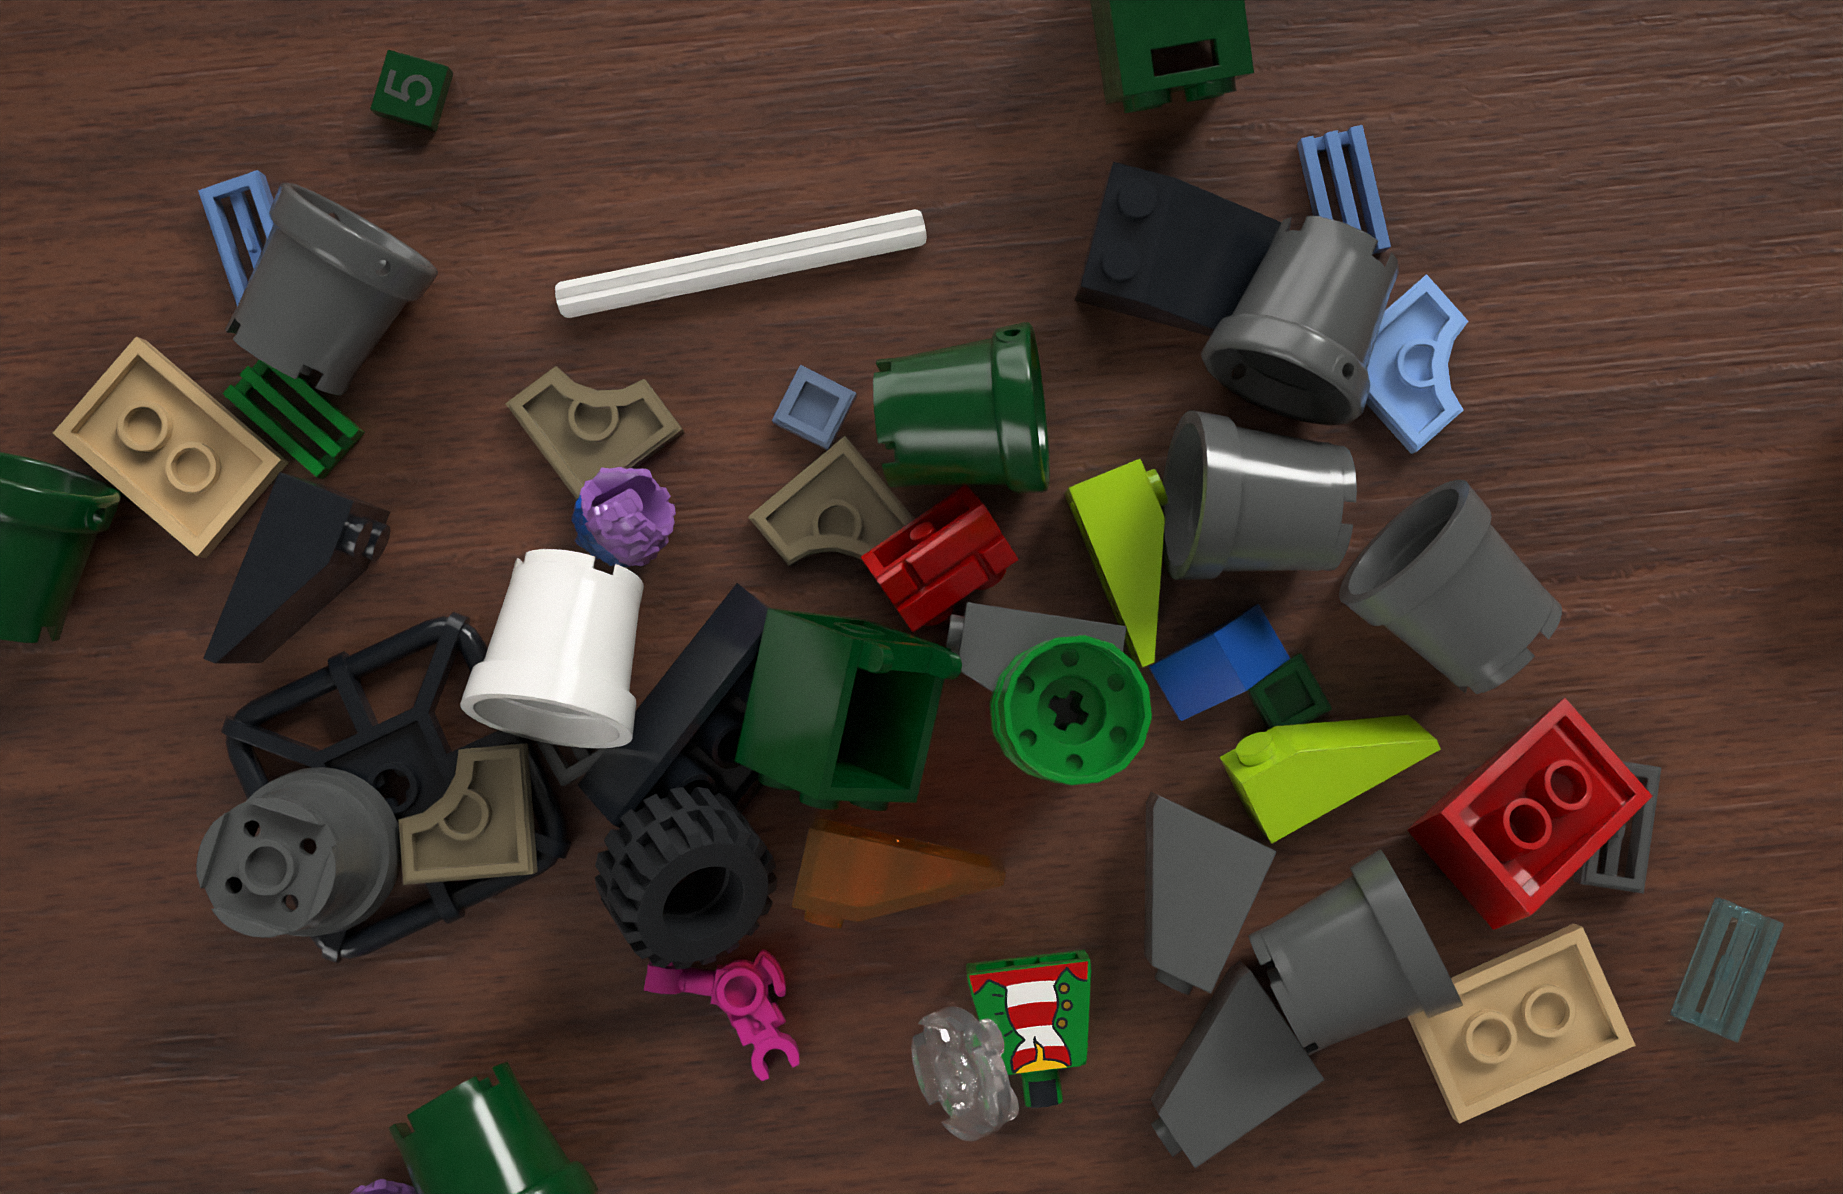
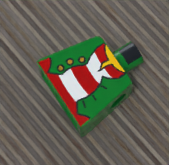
[966,949,1091,1108]

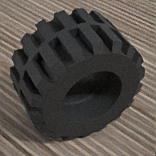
[595,787,778,969]

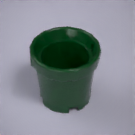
[873,322,1050,493]
[0,452,121,643]
[389,1062,598,1194]

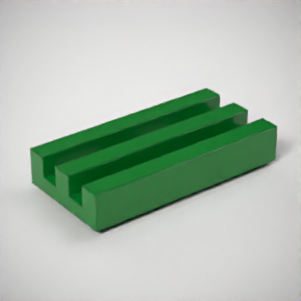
[222,360,365,479]

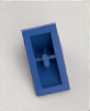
[1148,604,1290,721]

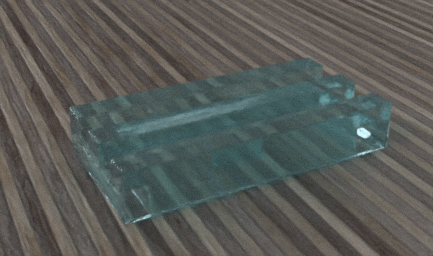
[1670,897,1784,1043]

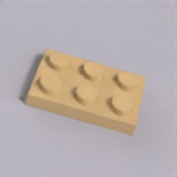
[53,336,289,558]
[1408,924,1636,1124]

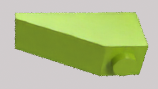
[1064,458,1168,667]
[1220,715,1441,844]

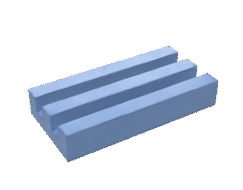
[1297,125,1391,254]
[198,170,274,307]

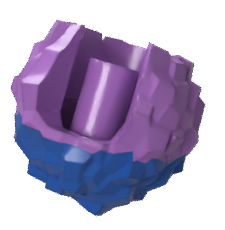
[571,467,676,567]

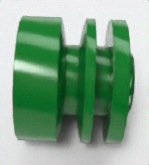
[989,635,1152,785]

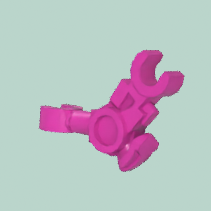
[644,949,799,1081]

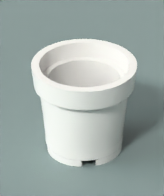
[460,549,644,748]

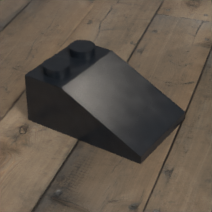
[1074,162,1281,336]
[203,472,391,664]

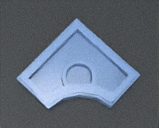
[1366,274,1469,454]

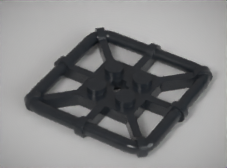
[221,612,572,963]

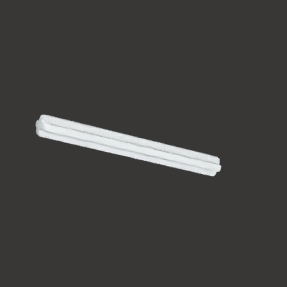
[555,209,927,318]

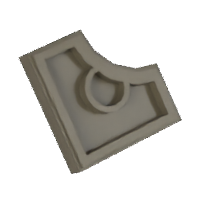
[505,366,684,500]
[748,436,915,566]
[399,743,538,885]

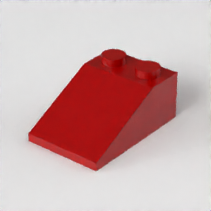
[1407,698,1653,930]

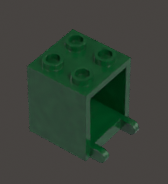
[1090,0,1254,114]
[735,608,962,811]

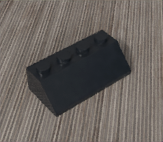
[578,583,770,828]

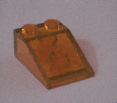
[792,817,1006,928]

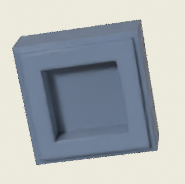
[772,365,857,450]

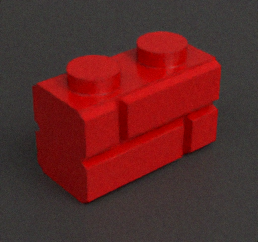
[861,485,1018,633]

